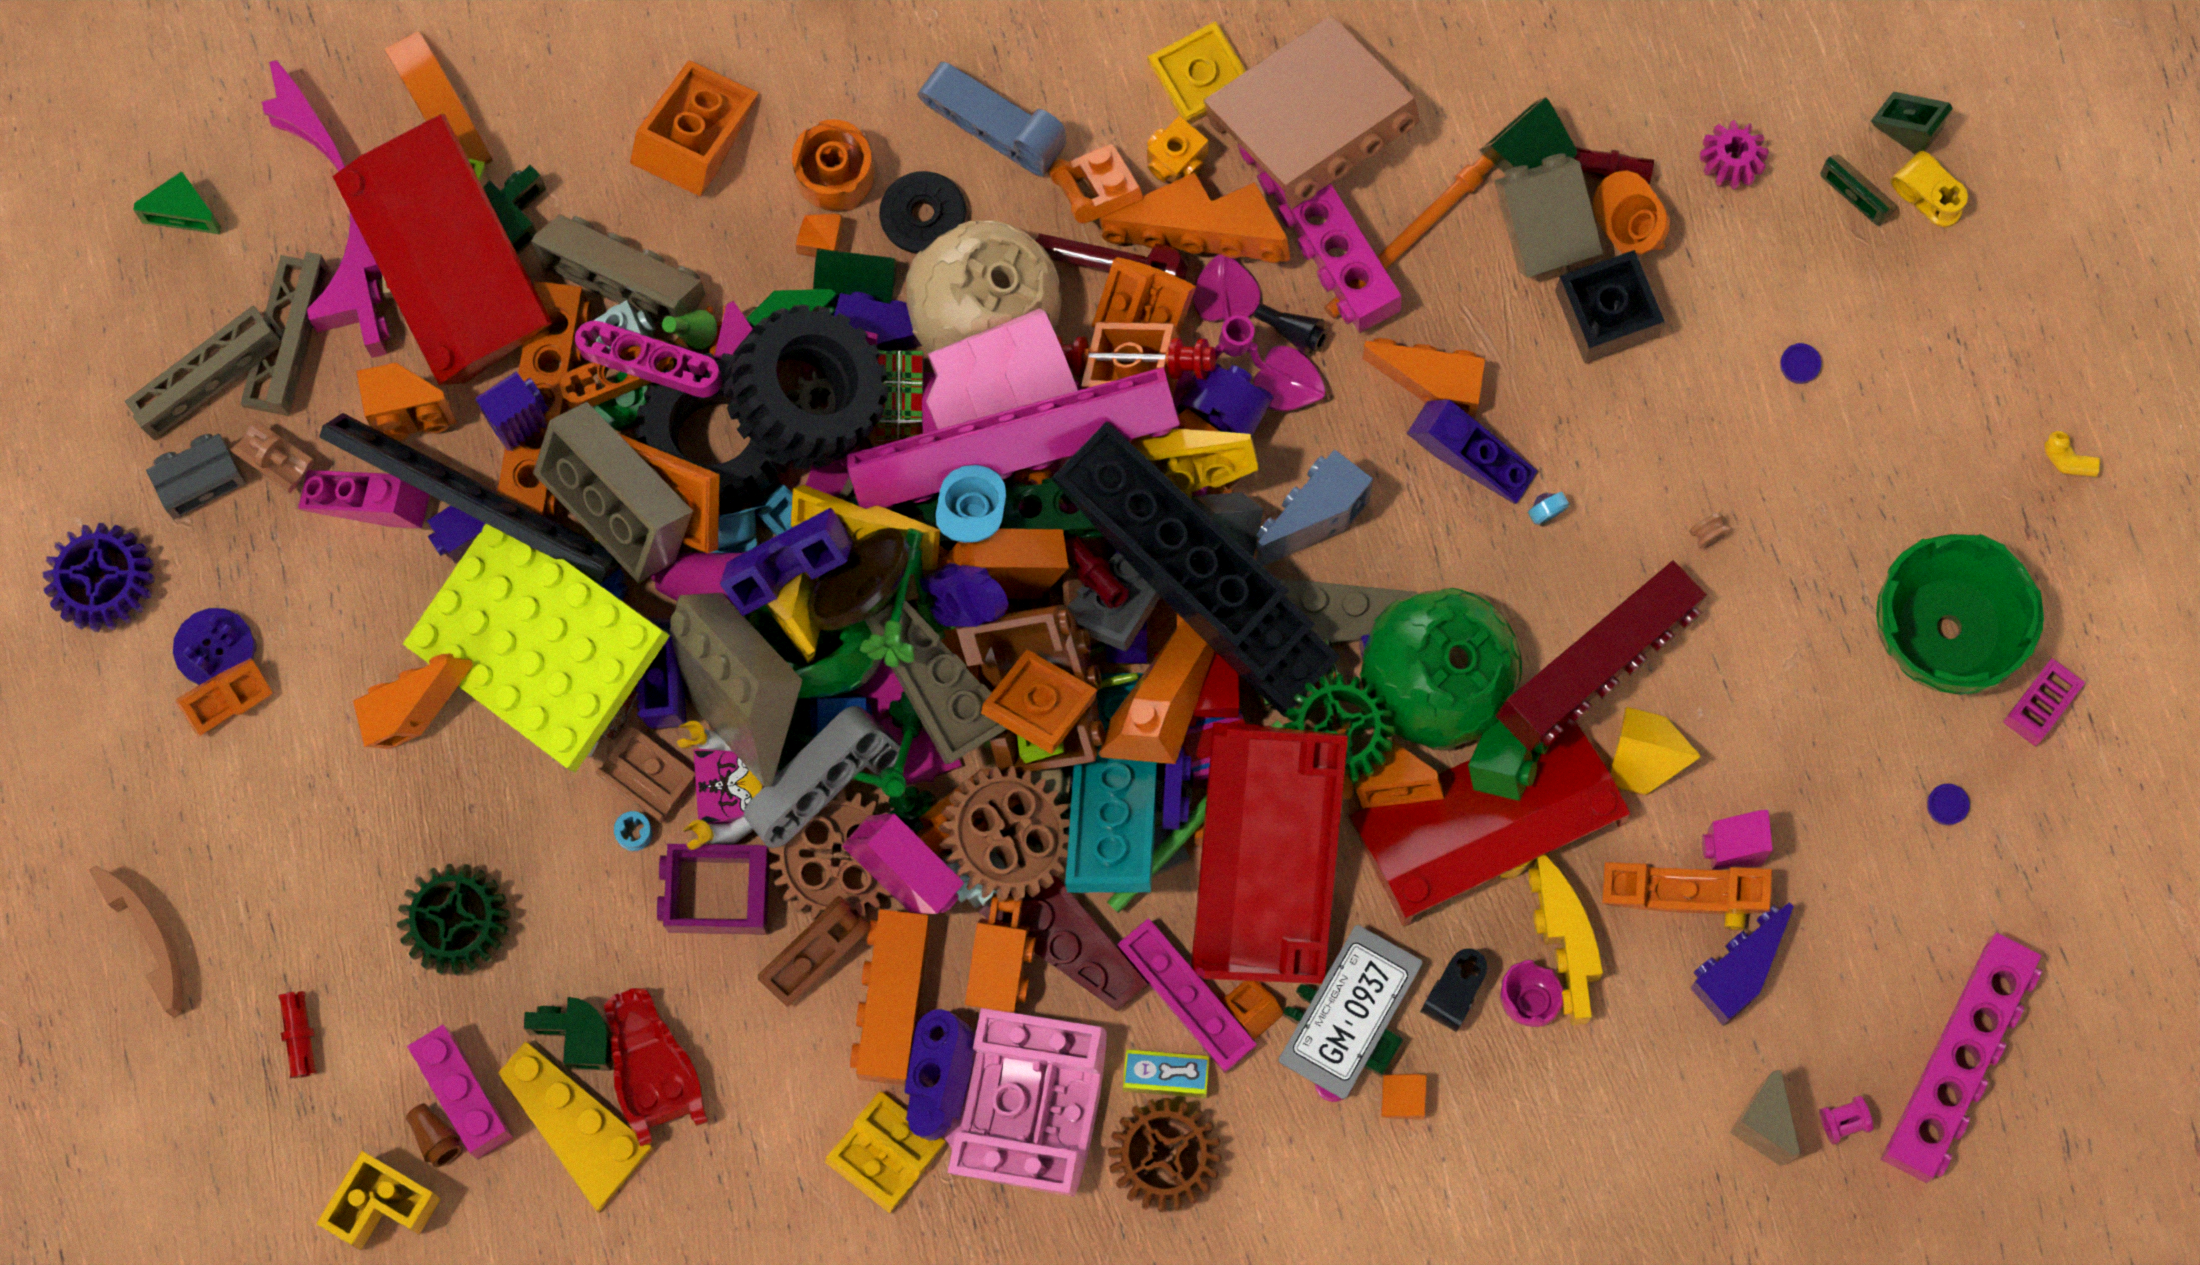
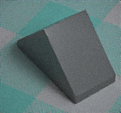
[1191,492,1263,558]

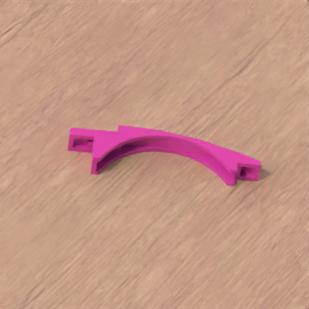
[261,60,391,358]

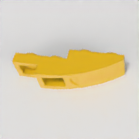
[791,484,940,570]
[1528,855,1603,1025]

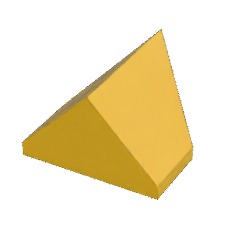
[1609,707,1702,796]

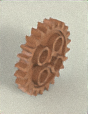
[938,766,1070,902]
[769,789,891,921]

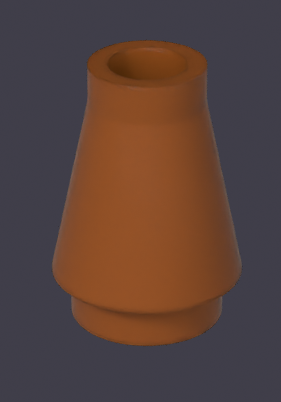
[406,1103,462,1168]

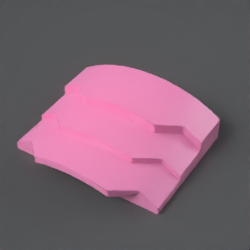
[926,308,1078,483]
[943,1008,1107,1197]

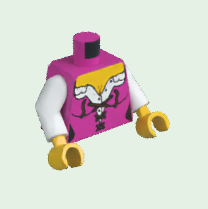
[677,721,778,850]

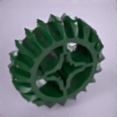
[397,864,511,976]

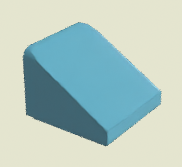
[752,484,793,536]

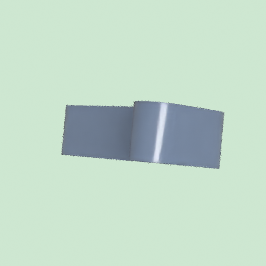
[917,62,1066,177]

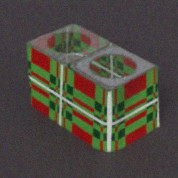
[877,350,924,441]

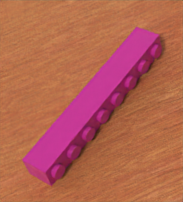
[847,367,1180,510]

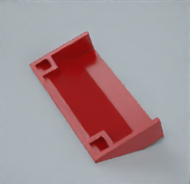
[332,114,552,385]
[1349,718,1631,927]
[1191,722,1348,984]

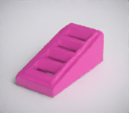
[2003,658,2085,747]

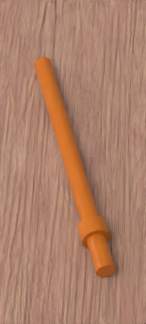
[1324,155,1494,319]

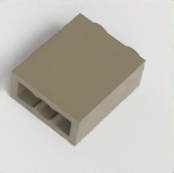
[1494,154,1603,278]

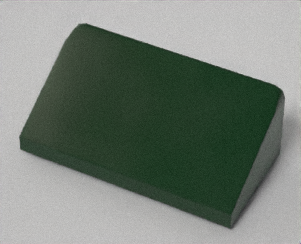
[1820,155,1897,226]
[813,249,897,304]

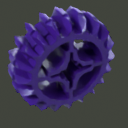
[42,522,155,632]

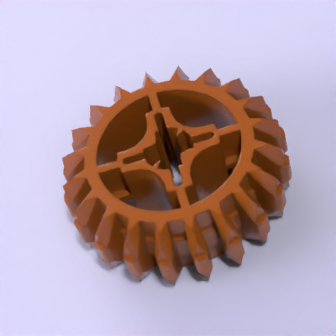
[1108,1098,1222,1213]

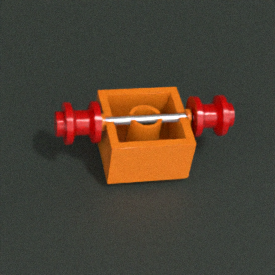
[1056,322,1216,399]

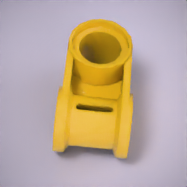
[1890,151,1968,228]

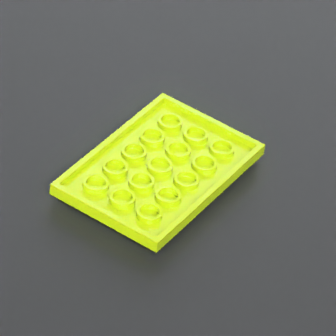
[403,524,670,773]

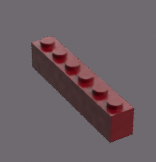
[1496,560,1707,752]

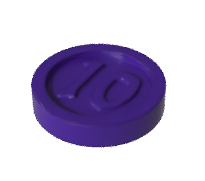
[1780,343,1821,384]
[1927,784,1970,826]

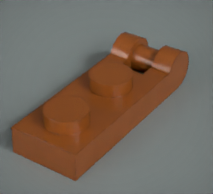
[757,896,870,1008]

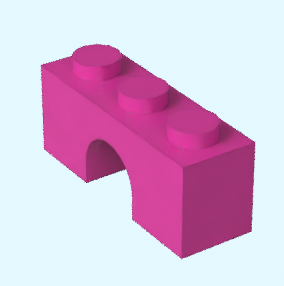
[407,1024,513,1159]

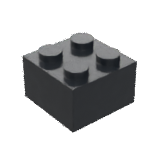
[1555,250,1665,363]

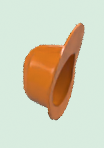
[1593,170,1670,256]

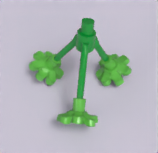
[810,528,957,667]

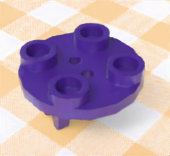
[173,608,257,685]

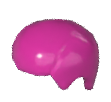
[1500,960,1564,1027]

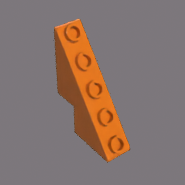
[1099,172,1291,263]

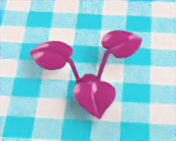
[1173,254,1325,417]

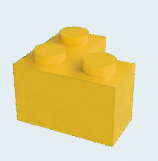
[316,1150,441,1250]

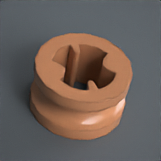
[1689,512,1731,549]

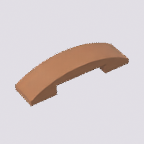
[89,866,183,1018]

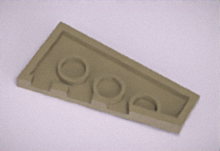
[865,599,1007,764]

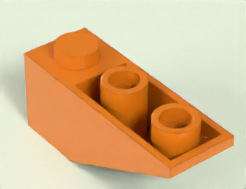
[1362,338,1485,416]
[353,653,473,749]

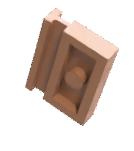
[595,726,695,823]

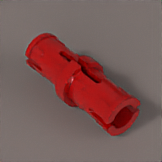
[278,991,317,1079]

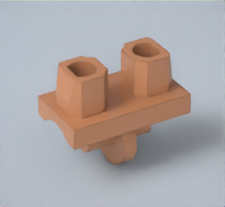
[231,419,315,494]

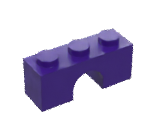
[720,507,853,616]

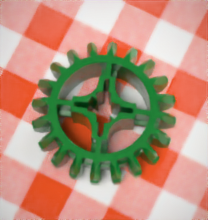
[1283,674,1395,784]

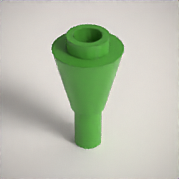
[662,309,717,349]

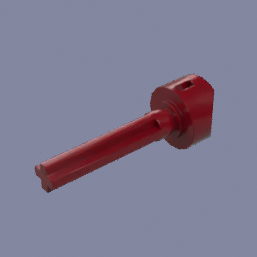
[1035,233,1187,280]

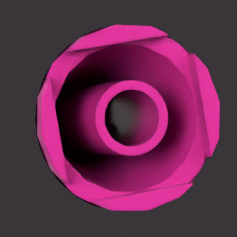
[651,552,743,609]

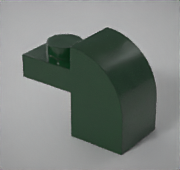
[483,165,546,255]
[524,997,612,1071]

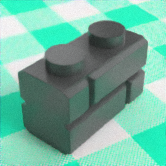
[146,434,246,520]

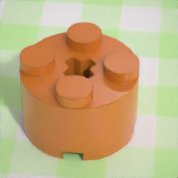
[792,119,875,211]

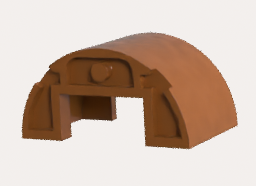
[956,605,1105,776]

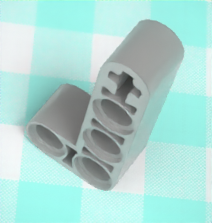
[744,706,901,848]

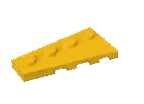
[498,1041,653,1213]

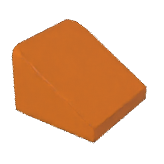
[1220,981,1283,1039]
[1381,1074,1427,1120]

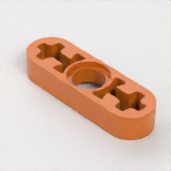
[559,338,674,409]

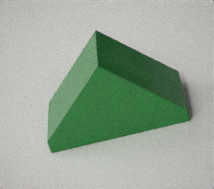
[133,171,221,235]

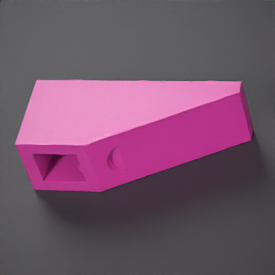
[298,470,430,529]

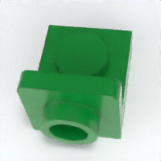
[592,371,658,432]

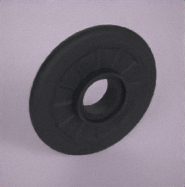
[879,171,966,254]

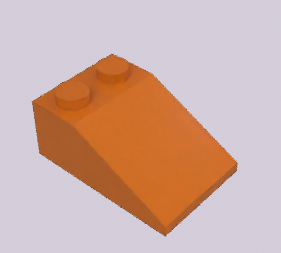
[630,60,759,197]

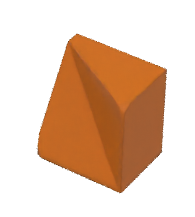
[795,214,844,257]

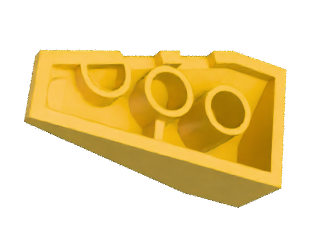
[1130,428,1259,499]
[765,572,821,664]

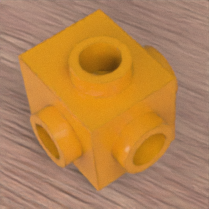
[1147,115,1209,183]

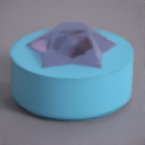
[1527,491,1570,525]

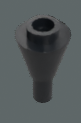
[1254,303,1327,356]

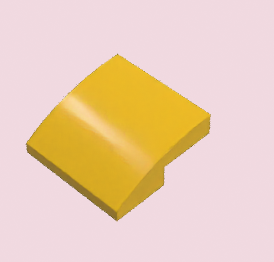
[825,1091,946,1214]

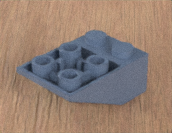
[1256,449,1373,566]

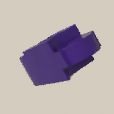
[919,563,1008,627]
[904,1009,975,1141]

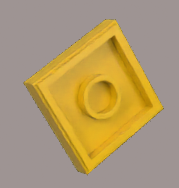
[1147,21,1246,124]

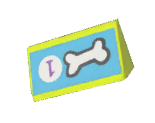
[1123,1049,1209,1098]

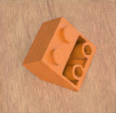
[356,362,458,441]

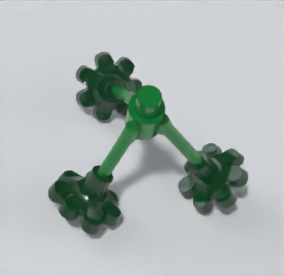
[800,691,935,833]

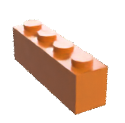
[850,909,931,1086]

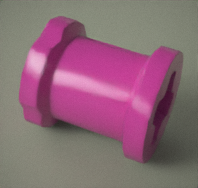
[1819,1095,1874,1145]

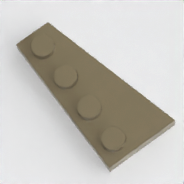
[1276,578,1417,646]

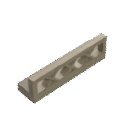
[240,252,329,416]
[125,305,282,440]

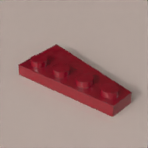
[978,874,1149,1011]

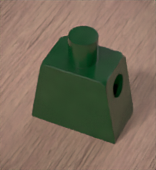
[1480,97,1577,173]

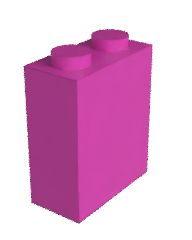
[842,814,964,914]

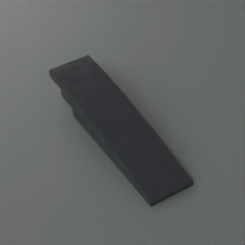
[1051,421,1341,717]

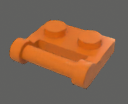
[1048,143,1143,224]

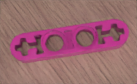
[575,320,723,398]

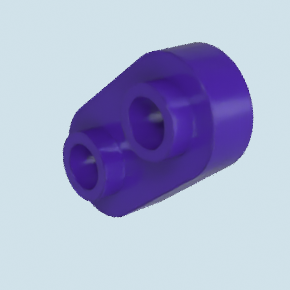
[1162,748,1191,830]

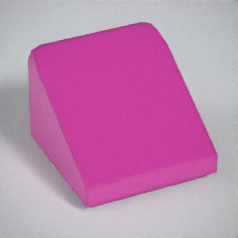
[806,463,849,498]

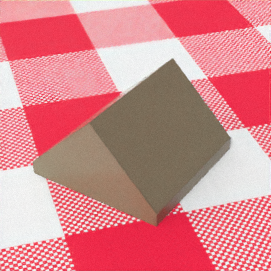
[1729,1070,1800,1166]

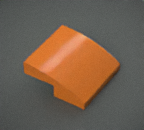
[1091,257,1196,337]

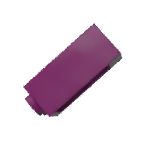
[657,843,770,935]

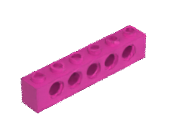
[1238,144,1401,334]
[1880,932,2042,1183]

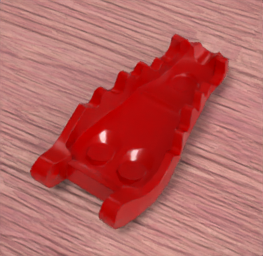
[604,988,708,1147]

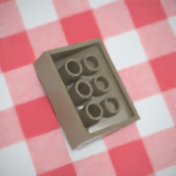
[670,593,802,787]

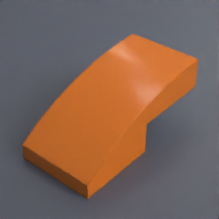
[175,659,273,736]

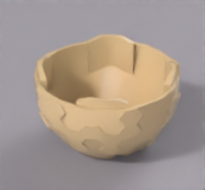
[906,220,1062,353]

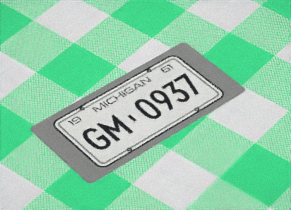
[1279,925,1422,1099]

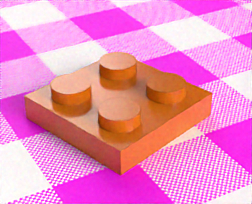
[981,649,1097,754]

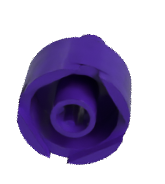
[1177,363,1274,438]

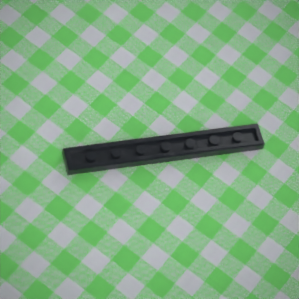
[319,413,620,583]

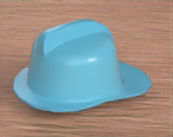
[936,465,1006,543]
[711,505,764,553]

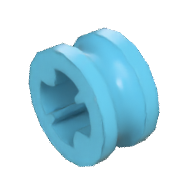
[614,811,653,851]

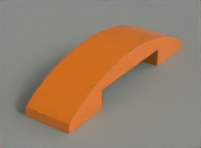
[384,31,493,165]
[1602,862,1773,914]

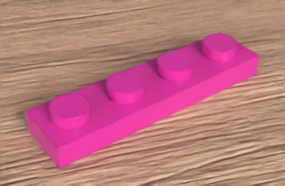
[1117,918,1257,1073]

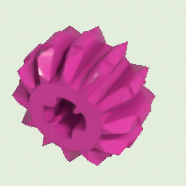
[1699,119,1769,190]

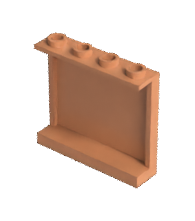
[1204,14,1420,210]

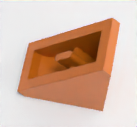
[1355,741,1444,809]

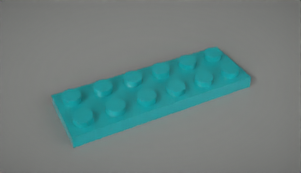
[1065,673,1159,893]

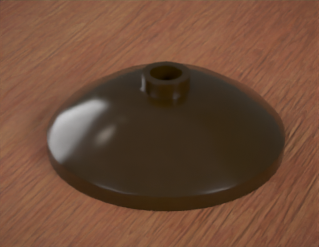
[808,528,909,630]

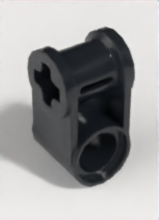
[1420,948,1487,1032]

